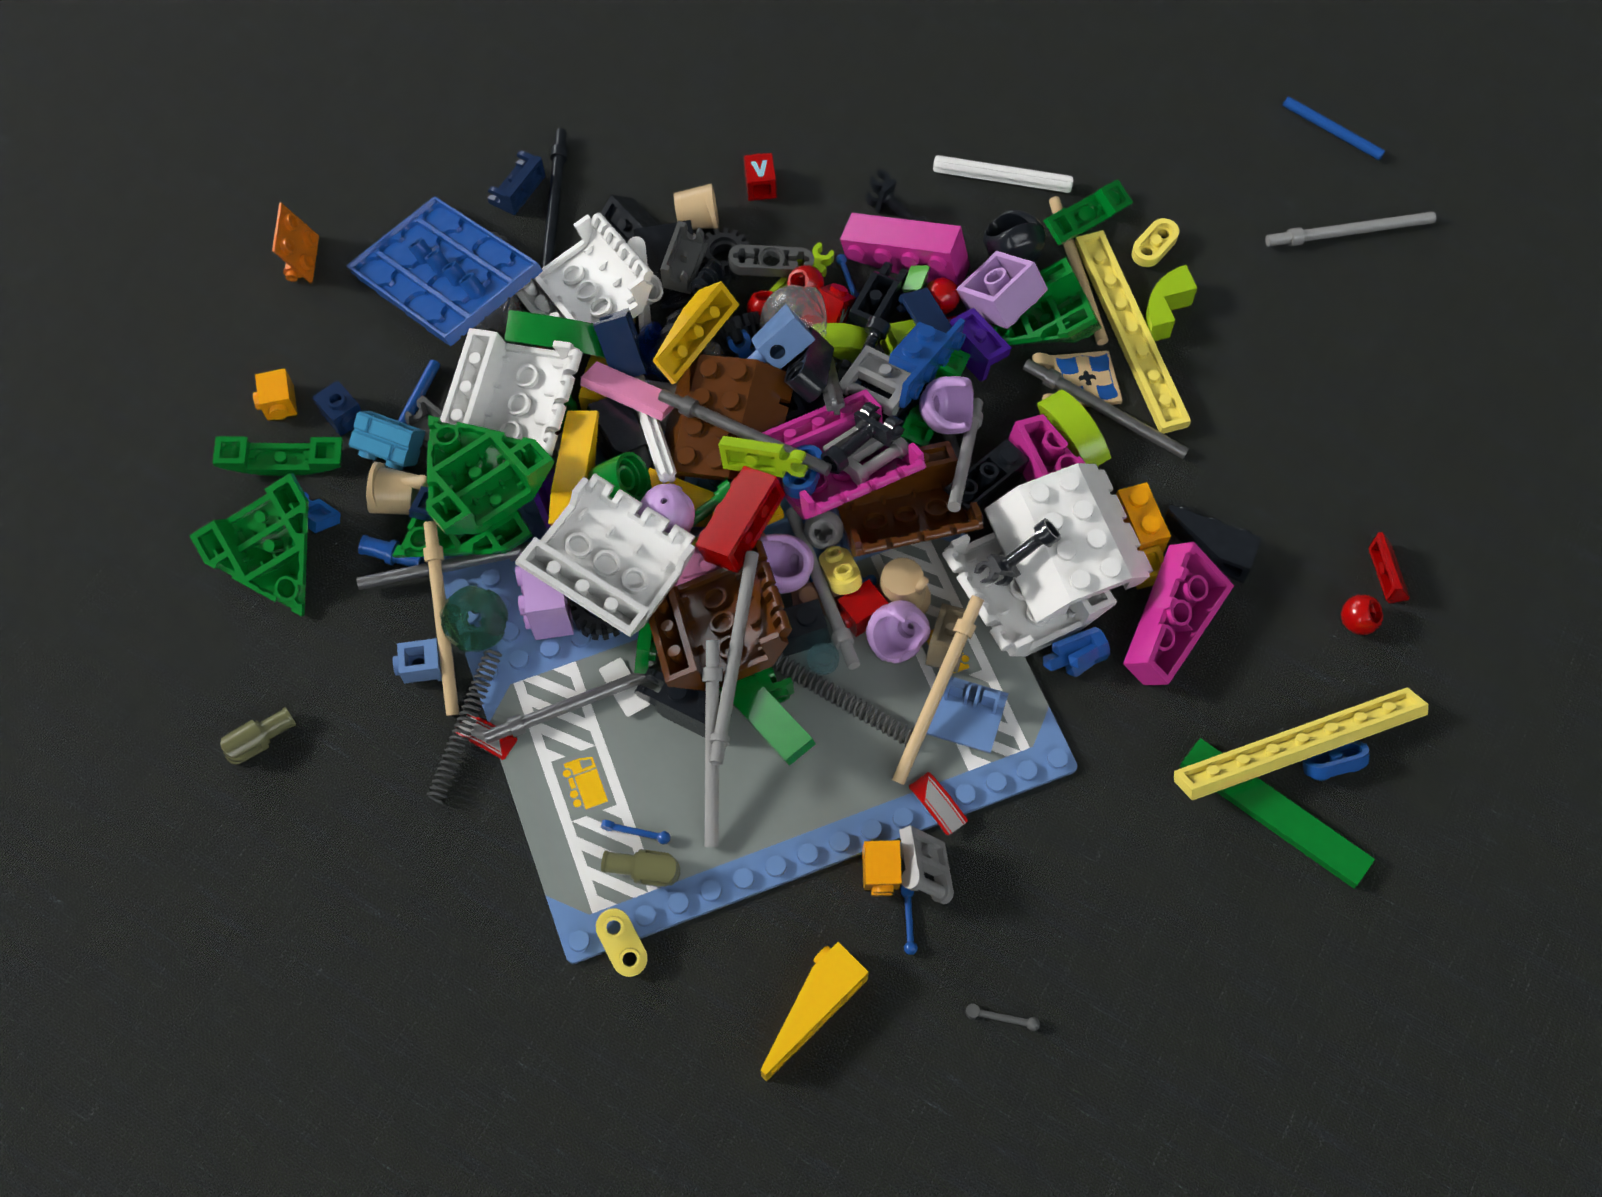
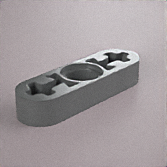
[728,244,814,278]

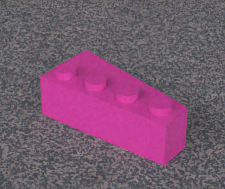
[840,213,970,287]
[1008,414,1125,509]
[1123,542,1234,685]

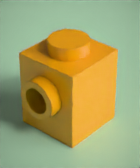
[253,368,297,421]

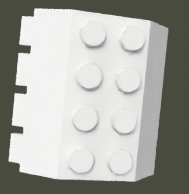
[516,213,653,323]
[440,328,583,456]
[984,463,1153,624]
[515,473,695,637]
[942,532,1117,657]

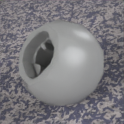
[803,511,844,550]

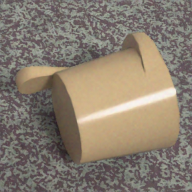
[674,183,720,231]
[366,462,428,515]
[877,558,931,614]

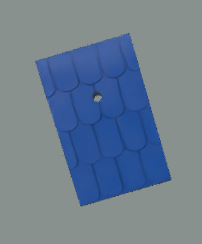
[346,196,543,346]

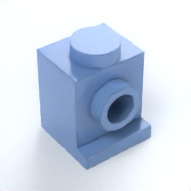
[393,638,442,684]

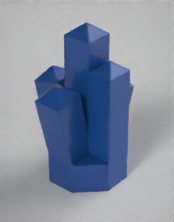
[1043,627,1110,677]

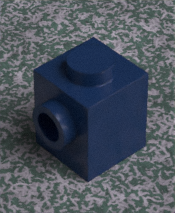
[312,380,362,437]

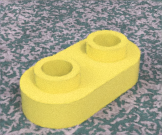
[1132,218,1179,267]
[819,546,862,595]
[596,908,647,977]

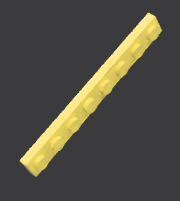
[1075,230,1191,434]
[1174,687,1429,801]

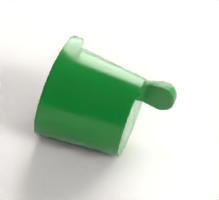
[587,452,652,502]

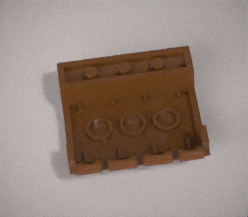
[664,355,793,482]
[836,441,984,557]
[649,540,792,691]

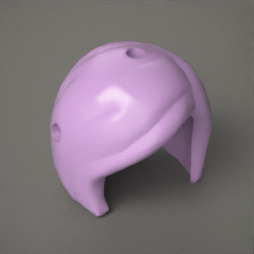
[919,376,974,434]
[638,483,695,533]
[759,534,814,594]
[866,600,931,664]

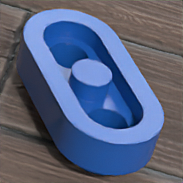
[782,445,822,499]
[1303,741,1369,781]

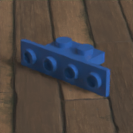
[889,318,966,409]

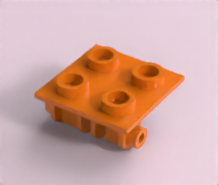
[272,203,319,283]

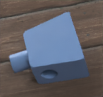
[747,304,816,369]

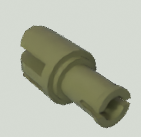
[220,707,296,765]
[601,849,680,887]

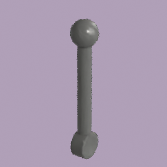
[966,1004,1040,1031]

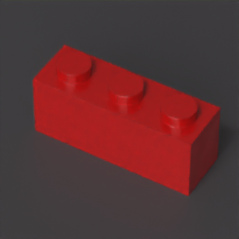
[695,466,786,573]

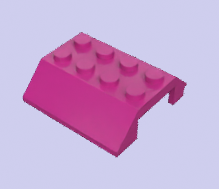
[762,389,927,520]

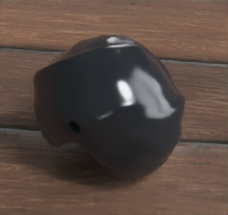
[983,210,1046,262]

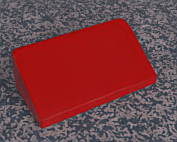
[1368,532,1410,603]

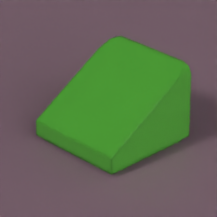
[902,265,930,293]

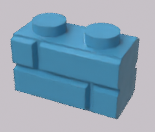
[349,411,425,470]

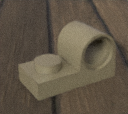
[925,603,966,673]

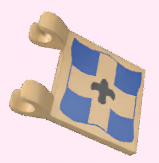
[1032,351,1122,407]

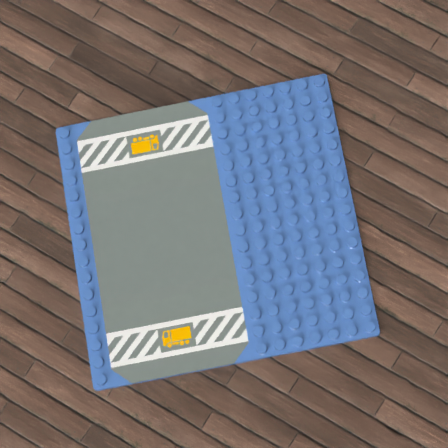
[443,363,1077,964]

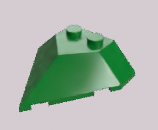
[992,257,1102,346]
[426,415,554,534]
[189,473,309,617]
[392,510,533,558]

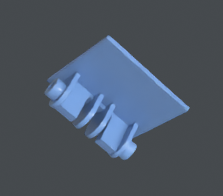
[926,676,1009,753]

